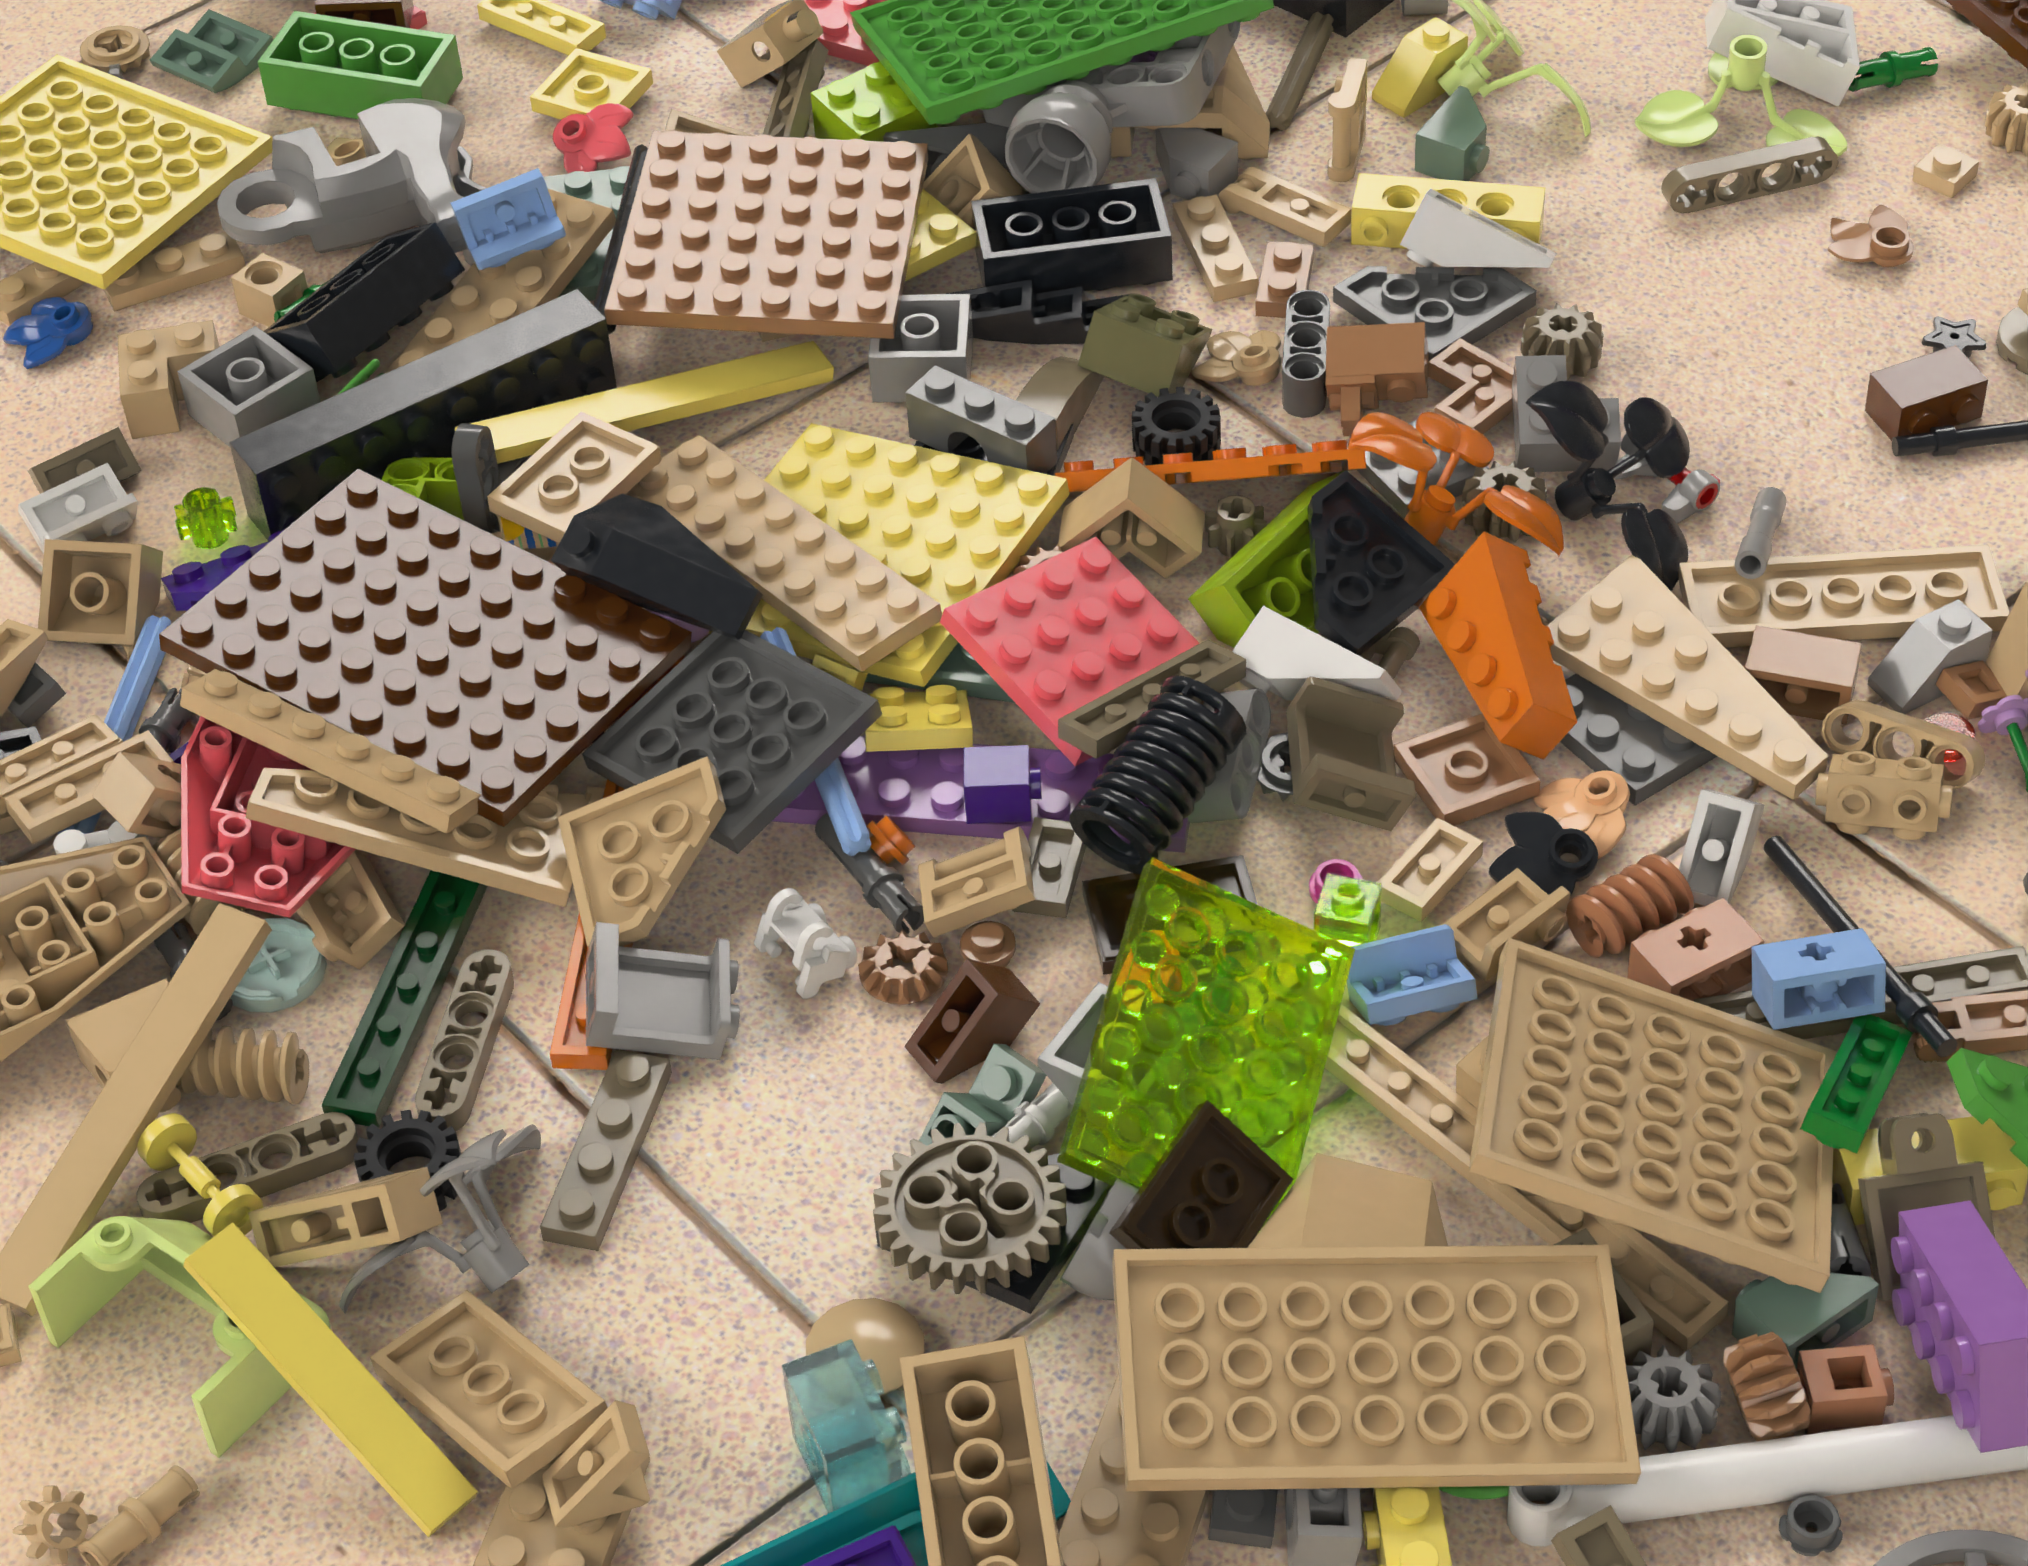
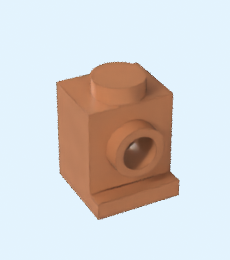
[1796,1344,1894,1435]

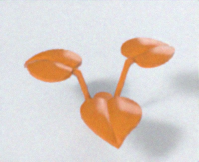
[1348,412,1564,557]

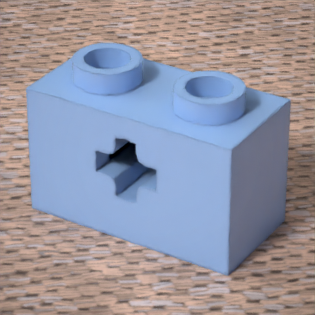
[1752,928,1886,1030]

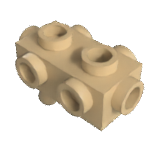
[1815,751,1953,840]

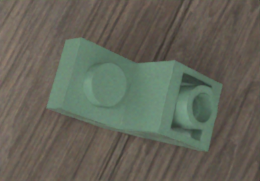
[919,1044,1047,1146]

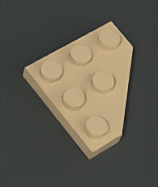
[558,756,726,948]

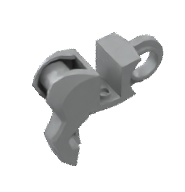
[217,98,486,266]

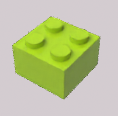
[811,61,938,142]

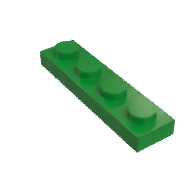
[1800,1014,1913,1154]

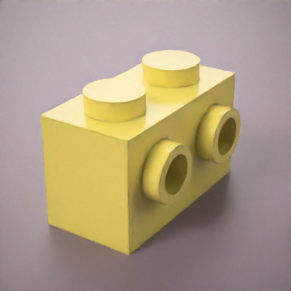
[1362,1487,1452,1566]

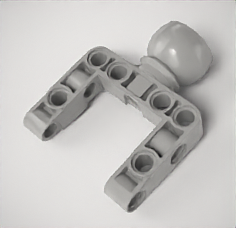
[983,21,1240,193]

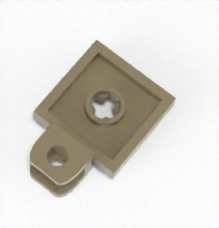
[1858,1113,1995,1301]

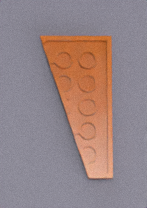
[1054,440,1366,492]

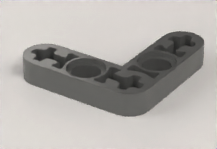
[451,423,532,533]

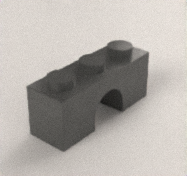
[905,365,1057,474]

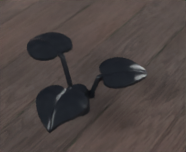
[1526,380,1690,591]

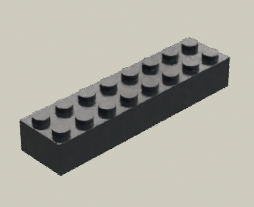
[229,289,617,540]

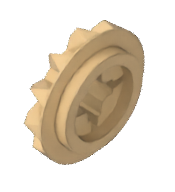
[80,25,150,74]

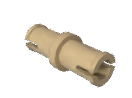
[78,1465,200,1566]

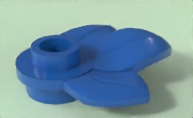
[3,297,93,369]

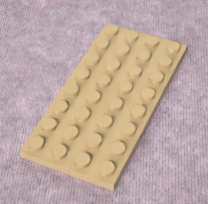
[1112,1244,1641,1491]

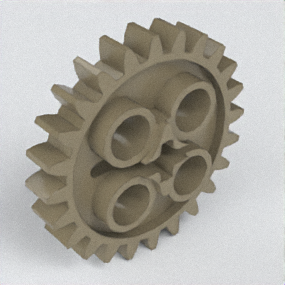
[873,1122,1067,1294]

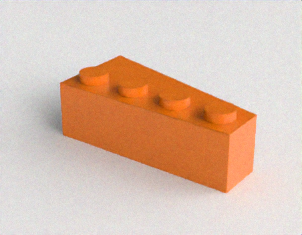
[1419,531,1577,760]

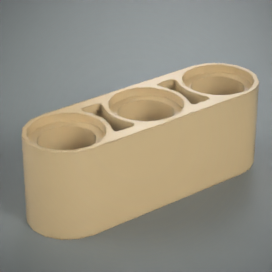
[1821,700,1985,790]

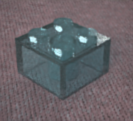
[782,1339,911,1513]

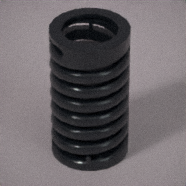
[1070,675,1247,874]

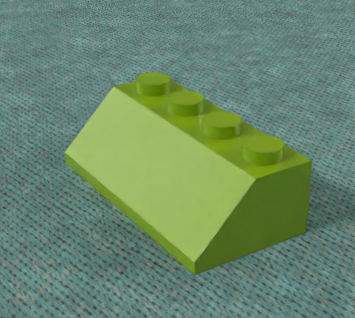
[1188,471,1344,648]

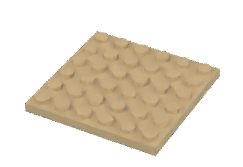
[1469,937,1836,1293]

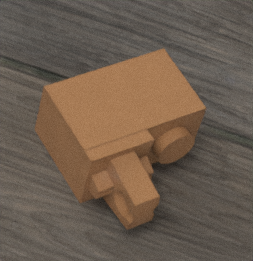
[1325,322,1429,436]

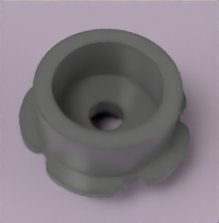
[1779,1495,1843,1557]

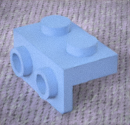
[450,168,566,270]
[1343,924,1478,1026]

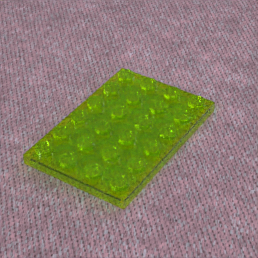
[1057,857,1355,1234]

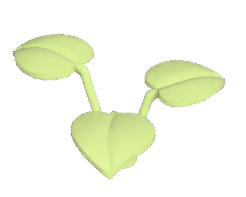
[1437,0,1591,138]
[1634,35,1847,156]

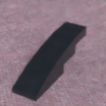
[944,279,1129,345]

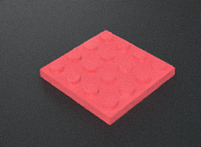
[940,537,1200,766]

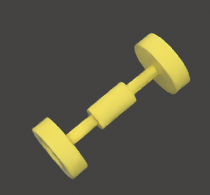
[137,1113,263,1236]

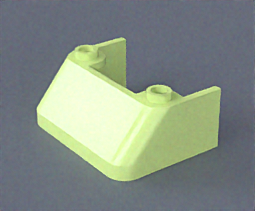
[28,1216,332,1458]

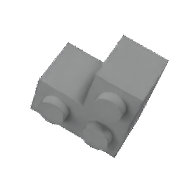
[1512,355,1621,472]

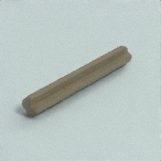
[1266,12,1334,131]

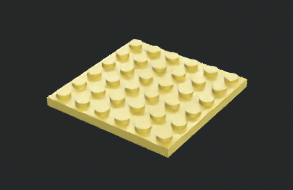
[0,54,272,289]
[708,423,1070,687]

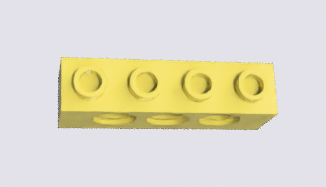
[1351,173,1545,249]

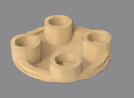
[806,1298,925,1404]

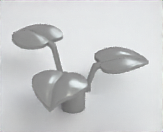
[340,1124,541,1314]

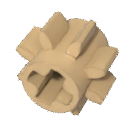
[12,1485,98,1564]

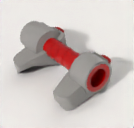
[1614,433,1720,523]

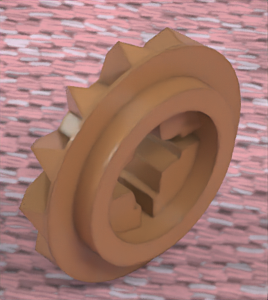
[858,928,948,1005]

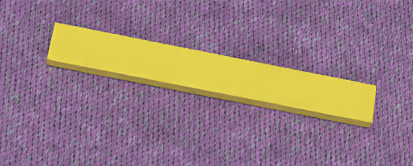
[455,340,834,464]

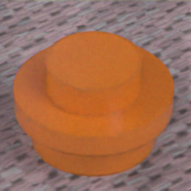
[867,815,916,865]

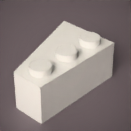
[1705,0,1860,107]

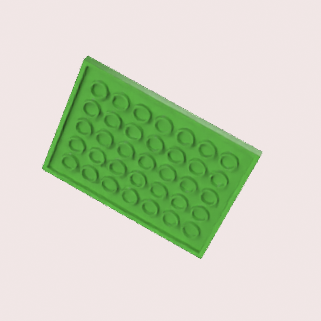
[850,0,1274,125]

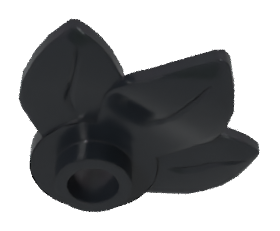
[1488,812,1598,899]

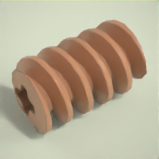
[1566,854,1694,958]

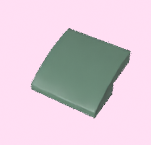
[150,9,273,93]

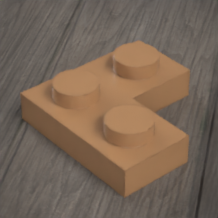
[1428,338,1514,434]

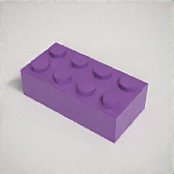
[1891,1200,2028,1453]

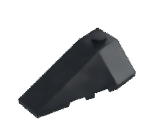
[550,493,763,641]

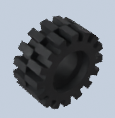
[1132,387,1221,466]
[354,1110,465,1211]

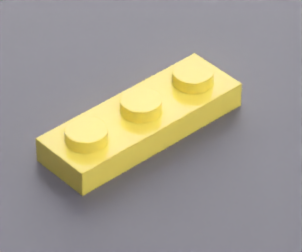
[477,0,606,56]

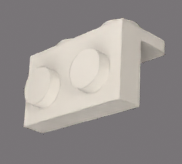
[18,463,138,554]

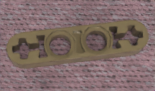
[1661,136,1839,213]
[415,949,514,1131]
[136,1112,359,1223]

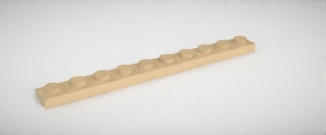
[1257,970,1729,1351]

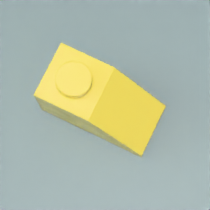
[1372,17,1468,118]

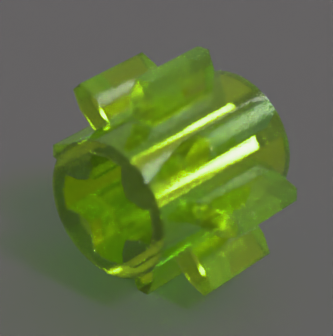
[174,487,238,549]

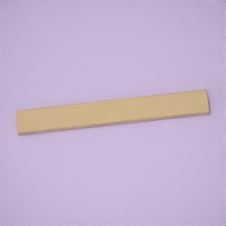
[0,903,272,1317]

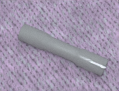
[1735,487,1787,579]

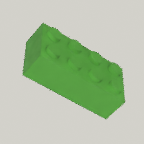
[258,11,463,119]

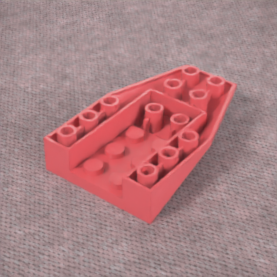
[181,716,356,918]

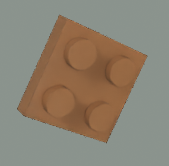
[1394,713,1541,826]

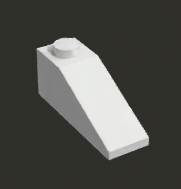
[1400,189,1557,268]
[1232,606,1403,700]

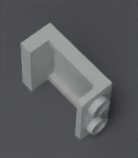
[586,922,740,1060]

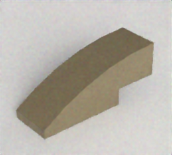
[1016,356,1105,450]

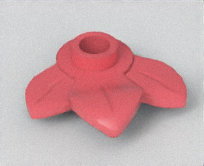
[553,103,633,174]

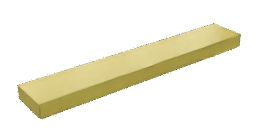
[183,1222,478,1538]

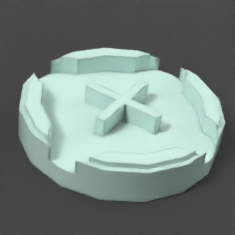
[230,918,327,1013]

